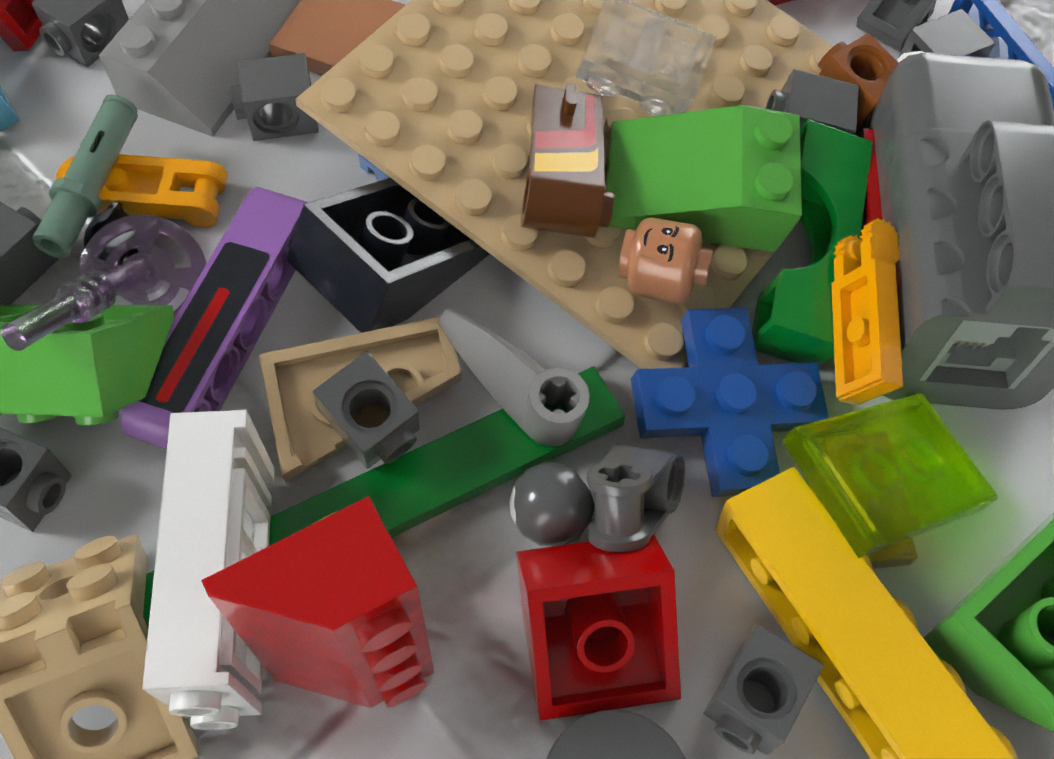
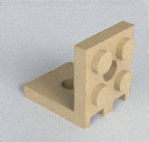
[0,533,198,759]

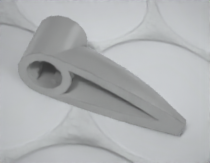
[438,308,590,447]

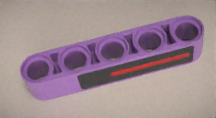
[121,187,309,449]

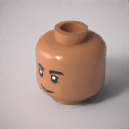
[618,217,713,304]

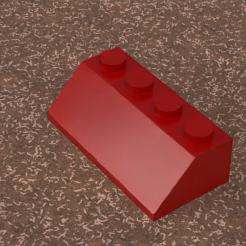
[201,496,434,708]

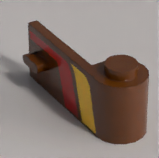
[521,84,614,238]

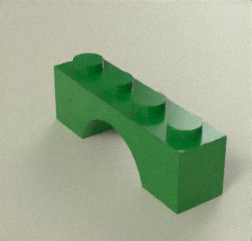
[752,119,873,368]

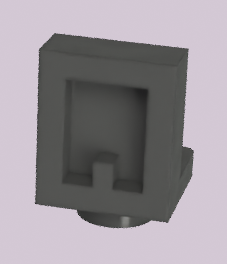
[856,0,937,51]

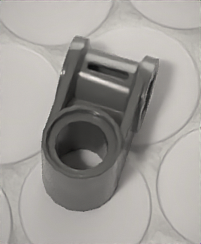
[587,443,685,552]

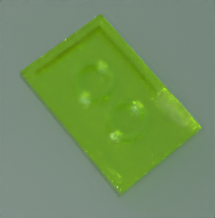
[781,393,998,558]

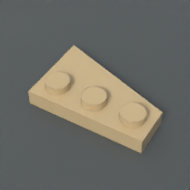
[259,317,461,482]

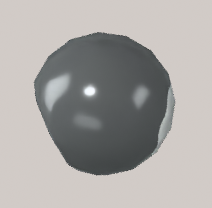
[510,461,595,546]

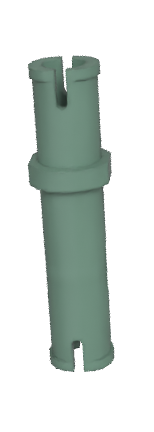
[32,94,138,258]

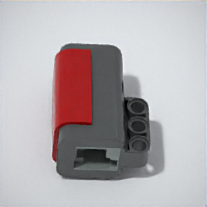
[860,52,1054,410]

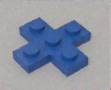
[631,308,830,497]

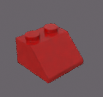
[516,534,681,721]

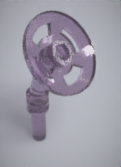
[1,215,207,351]

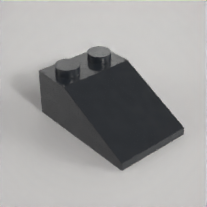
[286,178,490,333]

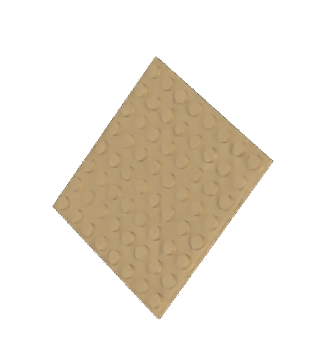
[296,0,862,369]

